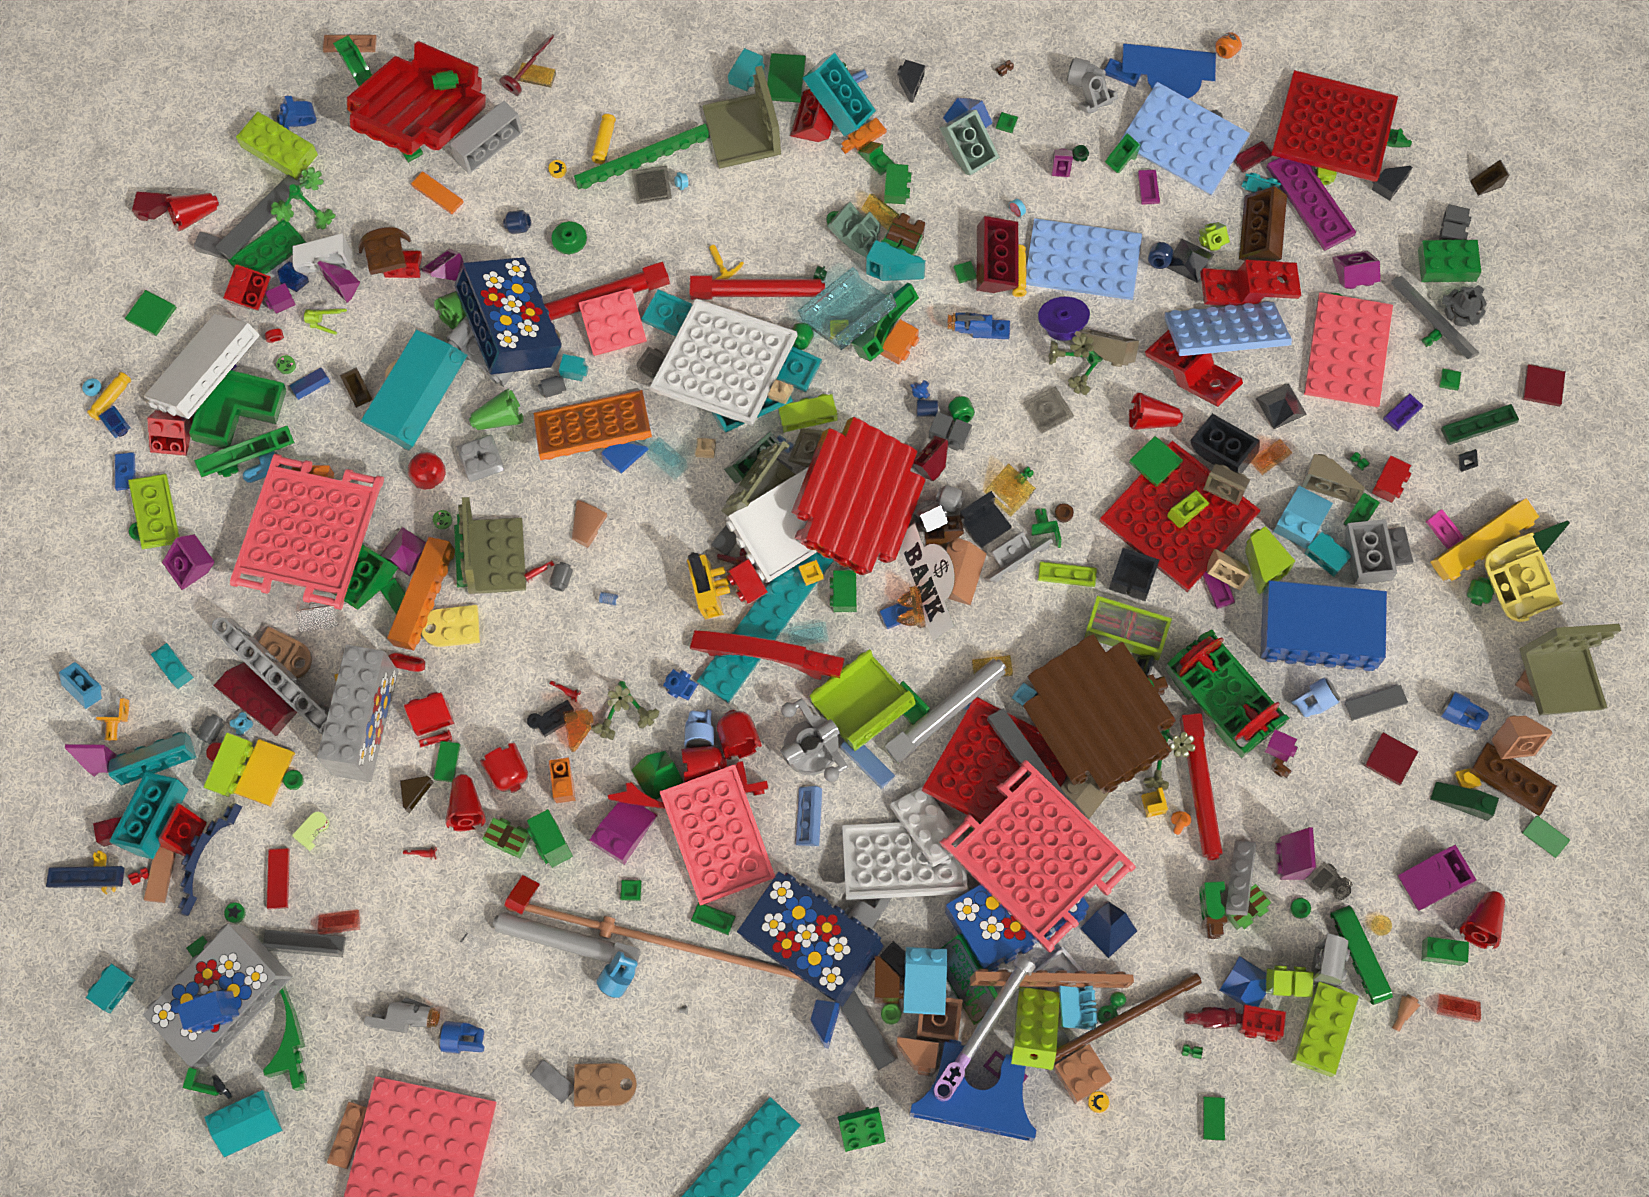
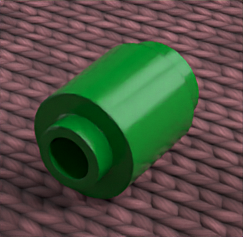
[432,70,459,91]

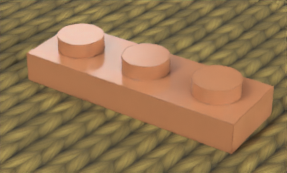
[327,1102,367,1169]

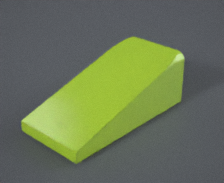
[1167,490,1209,528]

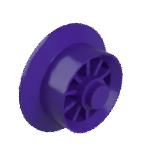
[1038,296,1090,341]

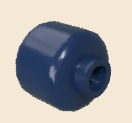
[503,210,531,234]
[1148,242,1173,269]

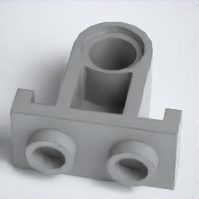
[1078,72,1118,114]

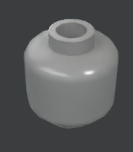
[935,485,964,512]

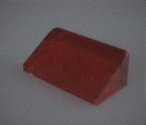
[318,910,360,935]
[1437,994,1481,1023]

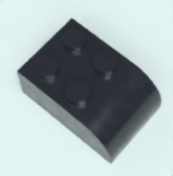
[1191,413,1260,473]

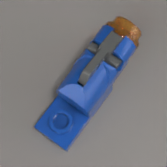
[947,312,1010,339]

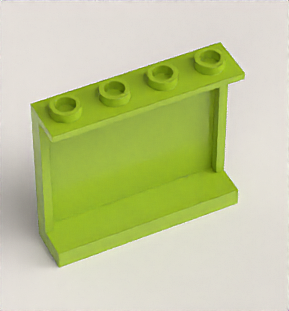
[809,649,916,751]

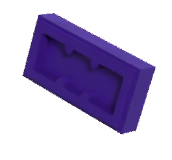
[1383,393,1424,431]

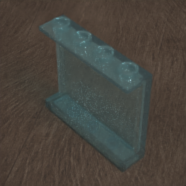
[797,267,897,350]

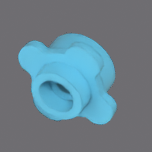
[230,712,253,735]

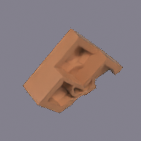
[572,500,608,548]

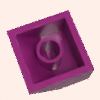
[1332,251,1381,289]
[162,534,215,590]

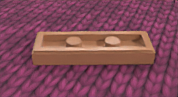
[323,35,377,52]
[144,846,176,903]

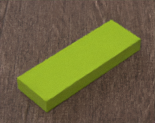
[1038,561,1097,587]

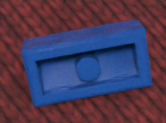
[289,367,330,400]

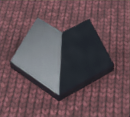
[1167,239,1214,283]
[1256,384,1307,429]

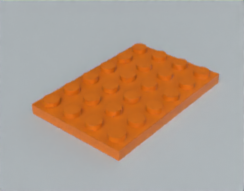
[533,390,652,461]

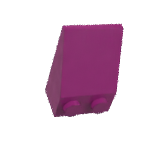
[589,802,658,865]
[1275,827,1316,880]

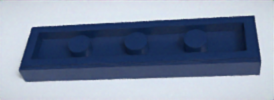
[46,866,125,888]

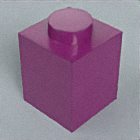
[265,283,296,314]
[1265,729,1298,762]

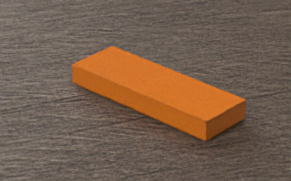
[411,171,464,214]

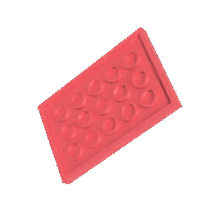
[1304,292,1393,407]
[660,765,775,906]

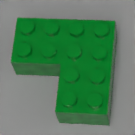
[189,370,286,448]

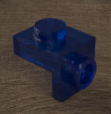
[277,261,309,292]

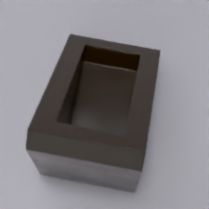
[1470,160,1510,196]
[340,367,373,408]
[400,776,434,814]

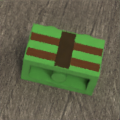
[482,818,531,859]
[1224,884,1271,930]

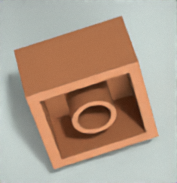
[916,998,963,1043]
[1053,1044,1112,1104]

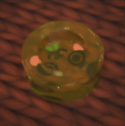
[1371,915,1392,936]

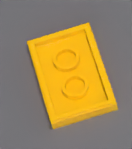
[234,739,295,807]

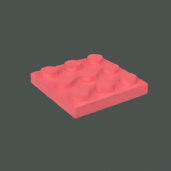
[579,288,647,356]

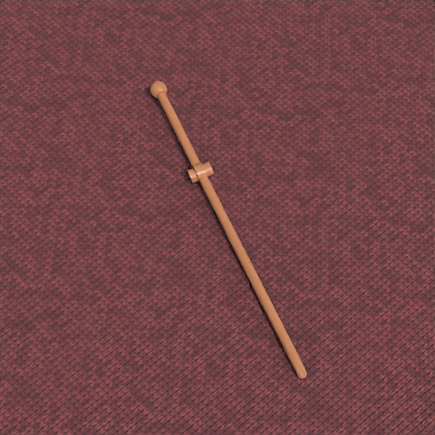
[505,904,804,981]

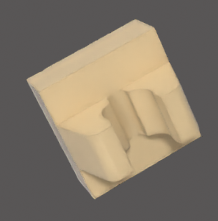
[768,380,793,404]
[695,438,716,458]

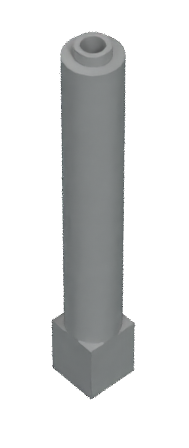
[885,658,1006,764]
[493,912,641,968]

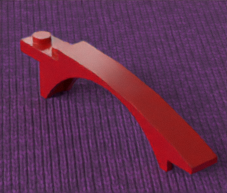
[690,630,844,680]
[608,761,769,809]

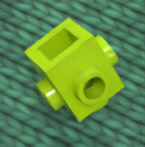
[1199,222,1230,251]

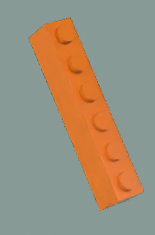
[387,537,455,651]

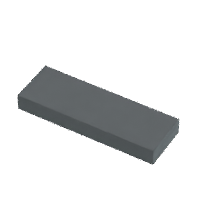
[1345,685,1408,721]

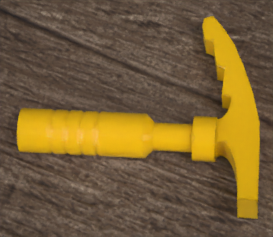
[709,245,744,279]

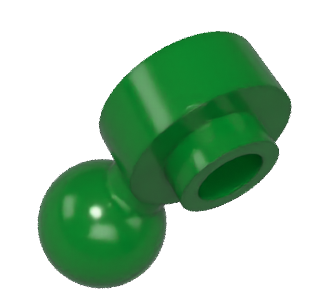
[1097,991,1126,1024]

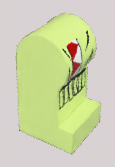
[292,812,329,851]

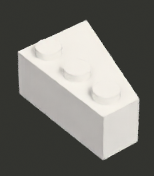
[293,233,351,273]

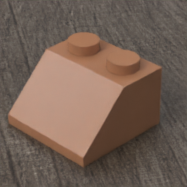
[1492,715,1553,759]
[896,1037,939,1076]

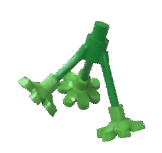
[271,167,336,230]

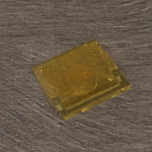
[984,463,1036,517]

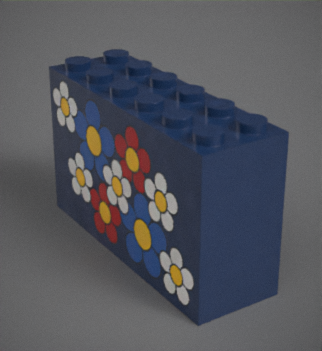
[454,257,562,375]
[737,872,884,1007]

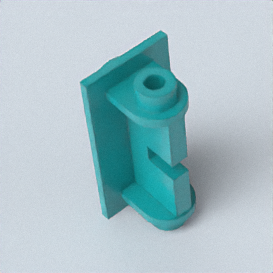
[1242,172,1281,193]

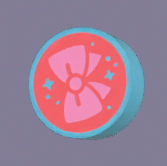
[1009,199,1026,218]

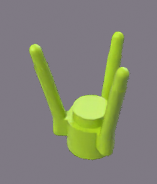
[304,309,347,335]

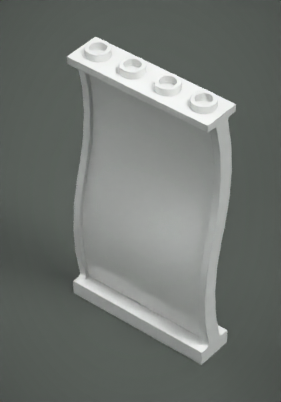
[725,467,817,583]

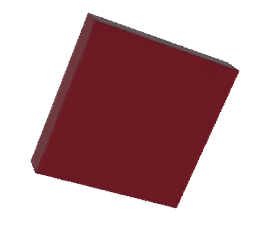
[1523,364,1566,407]
[1364,732,1419,786]

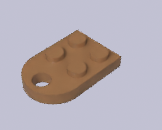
[250,626,312,679]
[574,1063,637,1107]

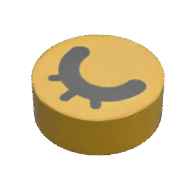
[548,160,567,178]
[1088,1091,1109,1113]

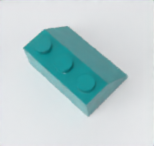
[204,1090,283,1158]

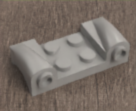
[446,316,515,387]

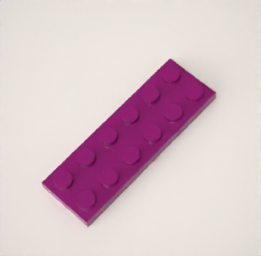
[1266,158,1356,251]

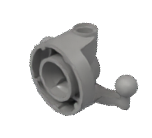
[780,698,848,782]

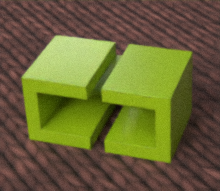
[1266,965,1314,997]

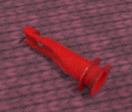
[523,560,554,583]
[549,681,581,702]
[418,729,452,748]
[403,847,437,860]

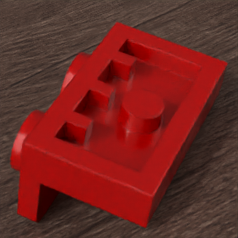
[383,251,422,278]
[1239,1005,1286,1042]

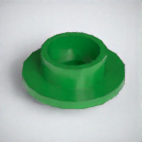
[551,221,587,255]

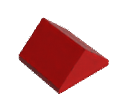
[159,803,207,856]

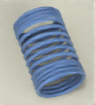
[599,592,618,606]

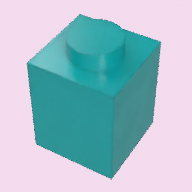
[559,354,589,382]

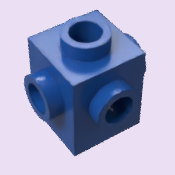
[663,669,698,701]

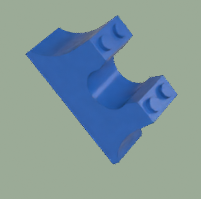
[910,1039,1037,1142]

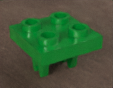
[837,1107,886,1152]

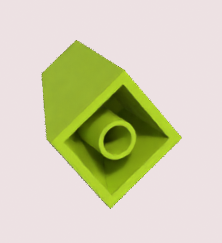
[1245,526,1295,595]

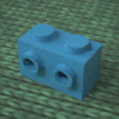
[59,662,102,709]

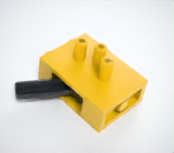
[687,552,730,620]

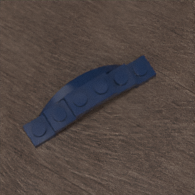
[177,803,243,916]

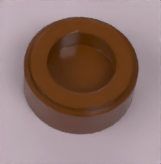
[1054,503,1074,523]

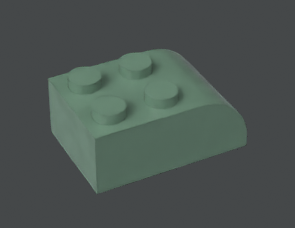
[939,110,1000,175]

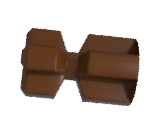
[995,60,1014,77]

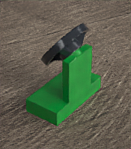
[182,1067,233,1099]

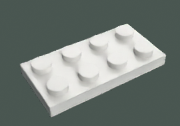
[890,787,963,867]

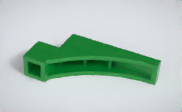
[851,283,919,362]
[194,425,295,478]

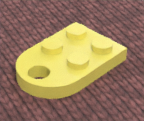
[422,605,480,647]

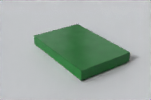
[767,53,806,103]

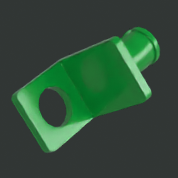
[1031,508,1062,548]

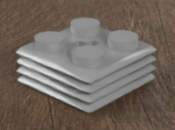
[457,434,505,482]

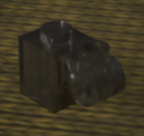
[1305,862,1353,900]

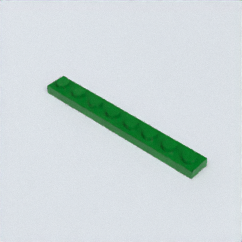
[574,124,709,190]

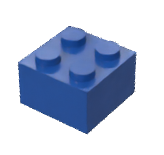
[177,991,239,1032]

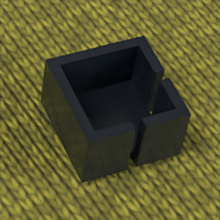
[1109,548,1159,601]

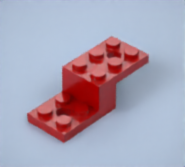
[1200,260,1302,306]
[1145,330,1243,407]

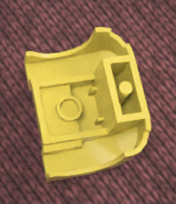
[1484,532,1563,622]

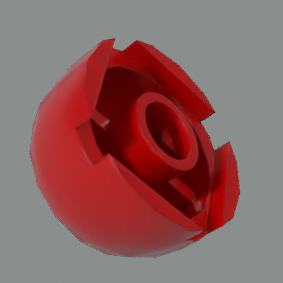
[408,452,446,490]

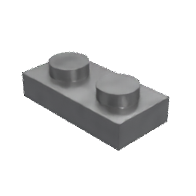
[1388,527,1414,566]

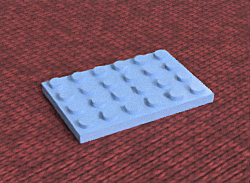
[1119,82,1250,195]
[1026,218,1142,300]
[1165,301,1292,356]

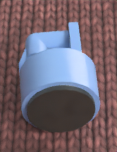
[1291,677,1340,717]
[684,709,714,747]

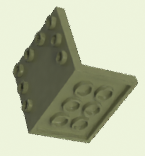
[703,66,781,169]
[721,441,796,516]
[458,497,526,594]
[1519,623,1622,716]

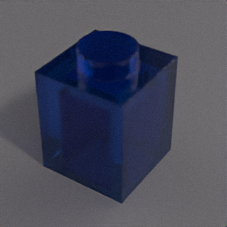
[99,406,131,439]

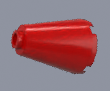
[165,193,219,232]
[1129,392,1183,430]
[445,774,486,832]
[1460,891,1505,949]

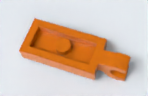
[841,118,887,154]

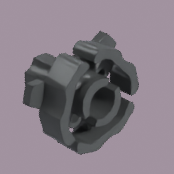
[1442,285,1487,327]

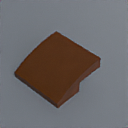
[923,515,964,546]

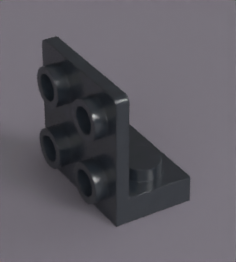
[960,491,1012,548]

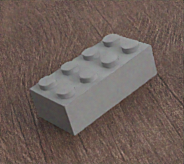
[449,101,523,174]

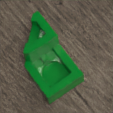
[1387,128,1412,148]

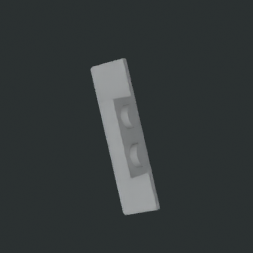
[984,532,1053,583]

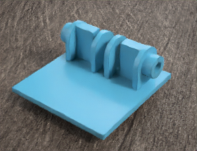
[1059,986,1098,1030]

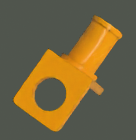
[96,698,129,741]

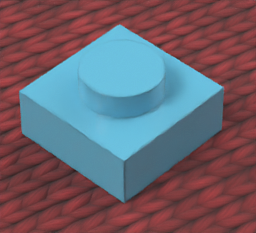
[1011,682,1039,706]

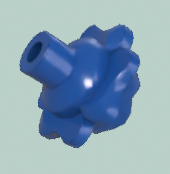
[910,380,930,400]

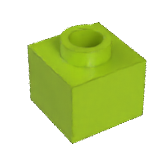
[1315,167,1337,185]

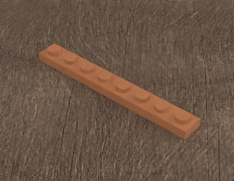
[970,969,1134,988]

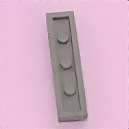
[1226,841,1256,915]

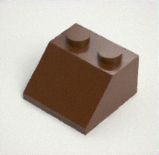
[874,956,904,1004]

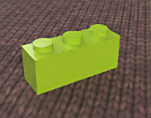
[778,394,838,433]
[203,733,253,797]

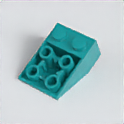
[866,240,926,281]

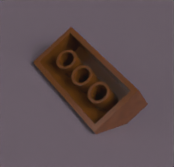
[1239,186,1287,261]

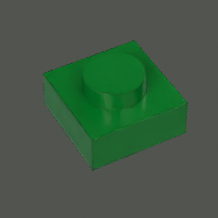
[1439,369,1461,391]

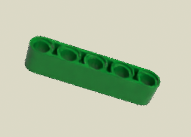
[1330,905,1393,1005]

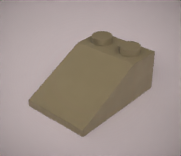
[1075,329,1140,367]
[788,428,842,467]
[1301,454,1365,504]

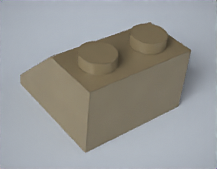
[1203,464,1251,505]
[1061,775,1109,819]

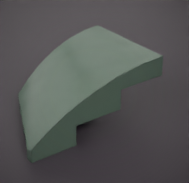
[827,202,881,258]

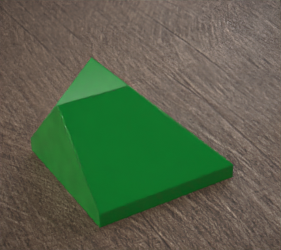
[631,751,684,800]

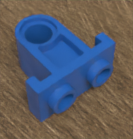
[277,96,317,130]

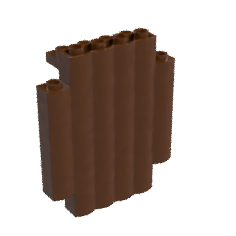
[1023,634,1176,794]

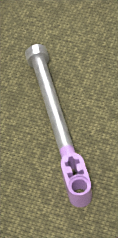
[934,955,1036,1101]

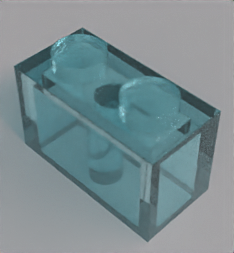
[647,437,688,480]

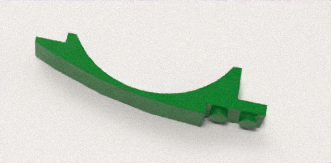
[333,35,423,163]
[263,986,307,1091]

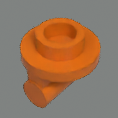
[1171,811,1191,835]

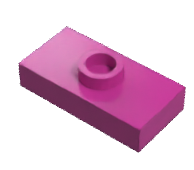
[1425,509,1465,549]

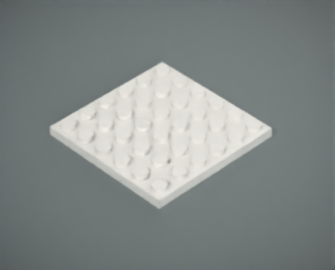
[650,299,798,426]

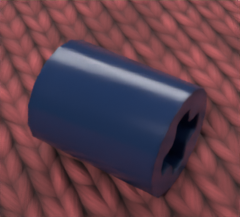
[917,400,938,417]

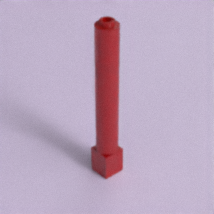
[544,261,670,321]
[690,276,825,300]
[1179,713,1223,861]

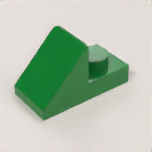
[1105,133,1141,173]
[858,142,895,176]

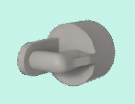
[1067,57,1106,87]

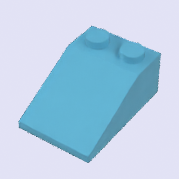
[1273,486,1333,549]
[903,947,947,1015]

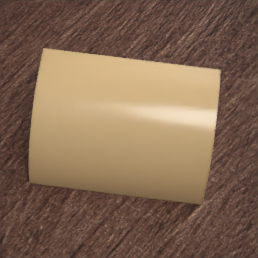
[1207,549,1251,590]

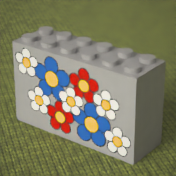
[317,645,399,782]
[143,924,293,1068]

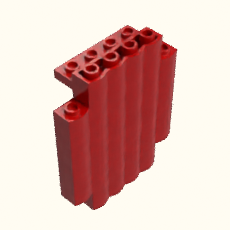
[347,41,486,155]
[791,417,926,575]

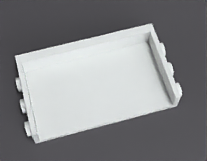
[144,314,260,419]

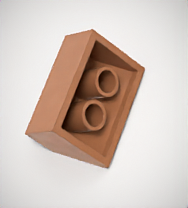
[946,538,987,606]

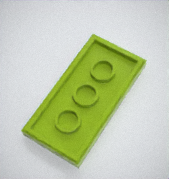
[128,474,179,550]

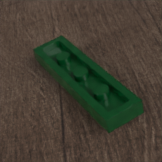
[1441,404,1519,446]

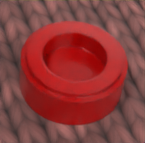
[264,329,284,343]

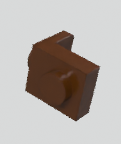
[1271,757,1292,778]

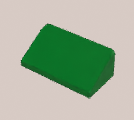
[1522,816,1570,858]

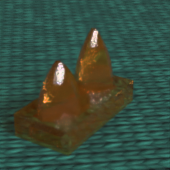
[1251,439,1292,476]
[896,586,926,628]

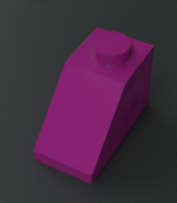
[1052,148,1073,177]

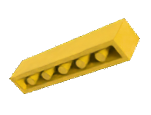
[1430,498,1539,581]

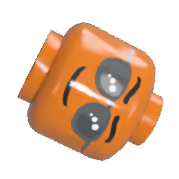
[1215,32,1242,59]

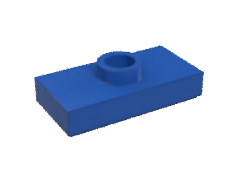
[115,452,135,491]
[880,597,923,629]

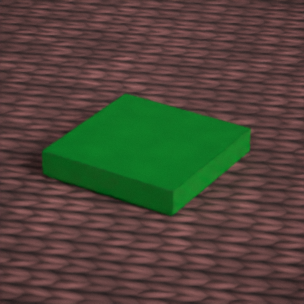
[125,290,177,336]
[1129,436,1183,487]

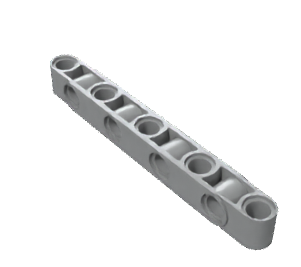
[212,617,329,735]

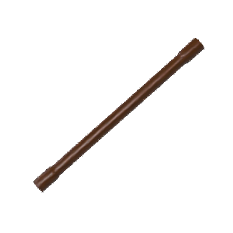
[1054,973,1202,1063]

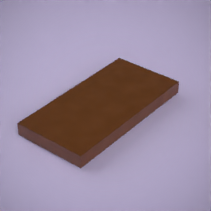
[1469,742,1557,816]

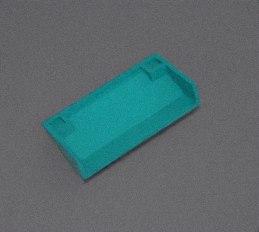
[360,329,468,451]

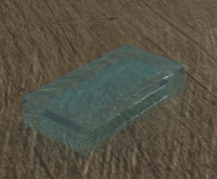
[787,622,829,646]

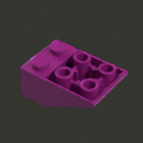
[1398,844,1477,911]

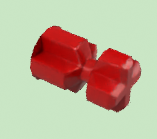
[128,867,149,885]

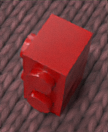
[1371,455,1412,503]
[726,559,768,604]

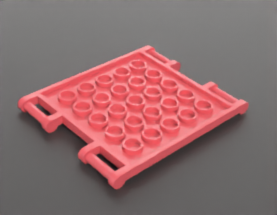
[230,454,384,610]
[939,760,1136,953]

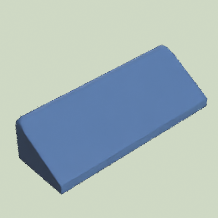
[840,741,895,789]
[796,786,822,846]

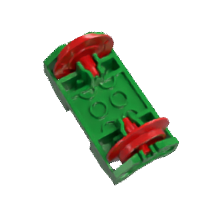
[1165,629,1290,759]

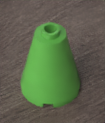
[434,291,466,329]
[469,388,524,430]

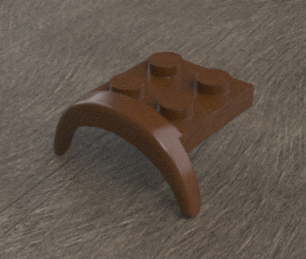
[358,227,411,275]

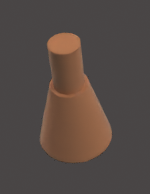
[1392,994,1421,1032]

